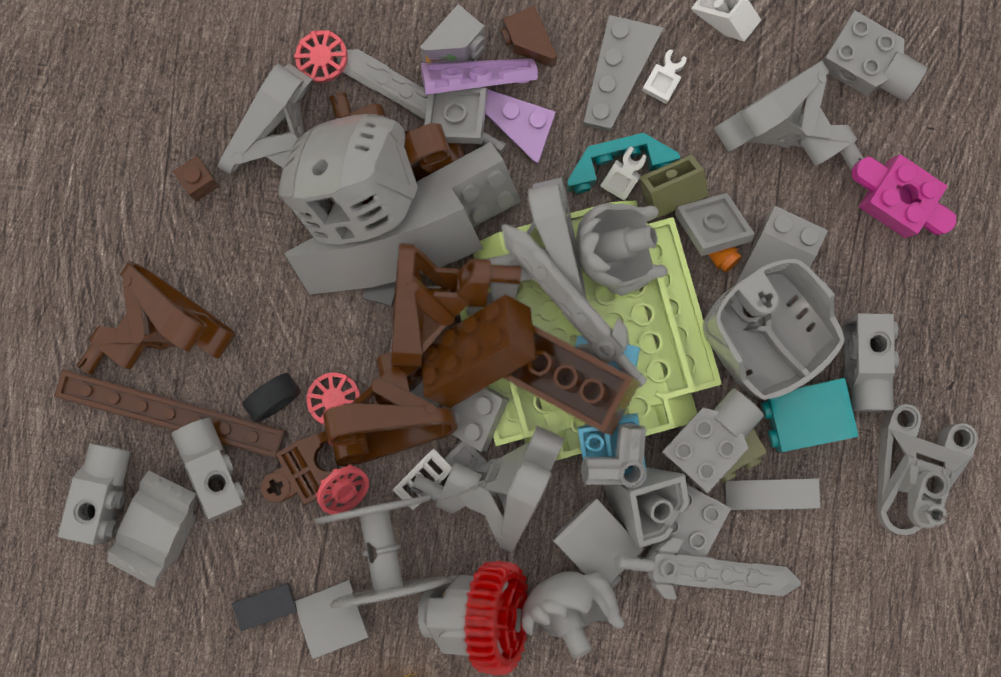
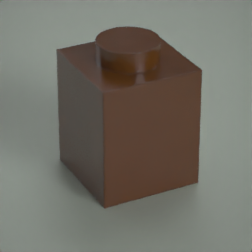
[173,156,220,202]

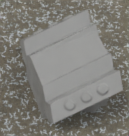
[107,470,197,588]

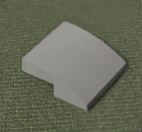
[295,580,369,659]

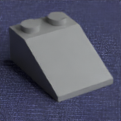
[734,206,828,307]

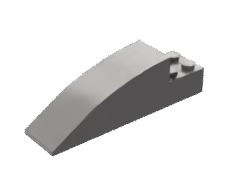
[284,142,521,295]

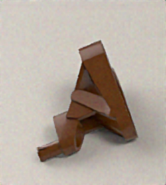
[329,92,465,205]
[391,243,521,367]
[76,261,236,375]
[323,352,458,466]

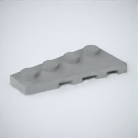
[583,15,664,131]

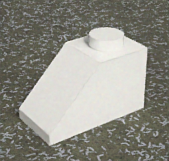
[691,0,761,41]

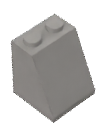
[551,498,644,588]

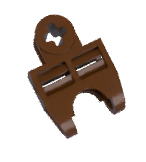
[260,431,351,505]

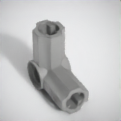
[581,423,646,488]

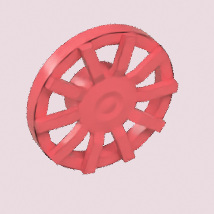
[294,30,348,83]
[306,372,361,425]
[316,465,369,514]

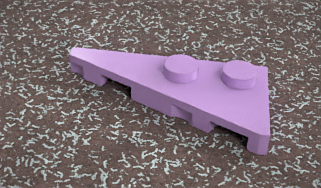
[481,87,556,165]

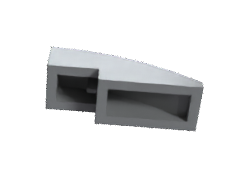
[724,478,820,510]

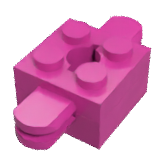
[851,154,956,238]

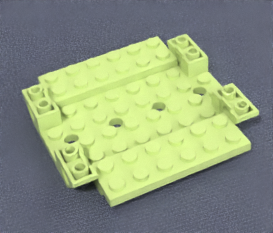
[455,200,722,461]

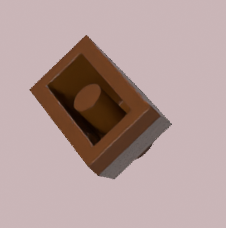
[500,6,557,67]

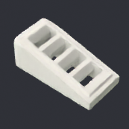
[393,448,452,510]

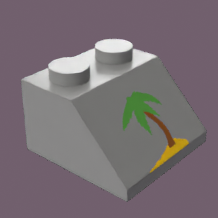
[420,4,486,63]

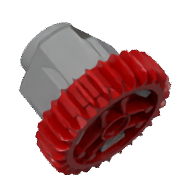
[418,561,529,675]

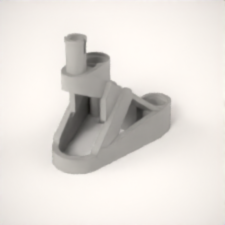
[713,60,864,171]
[218,63,333,214]
[466,177,587,316]
[877,404,978,536]
[410,426,565,553]

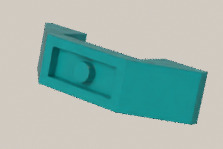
[566,133,680,194]

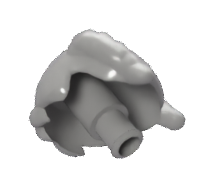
[575,203,668,296]
[522,571,625,659]

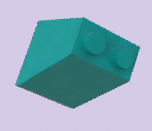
[761,378,859,453]

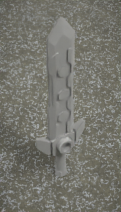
[336,49,507,155]
[502,224,647,389]
[614,538,801,600]

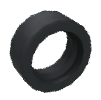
[242,373,301,423]

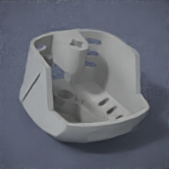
[278,114,418,245]
[703,259,845,400]

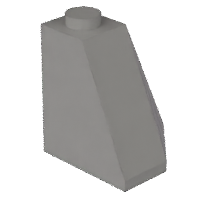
[604,467,689,548]

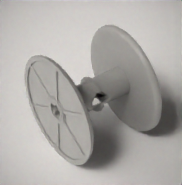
[314,494,449,608]

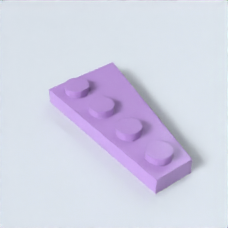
[421,59,538,95]

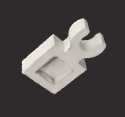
[642,49,686,104]
[601,147,647,201]

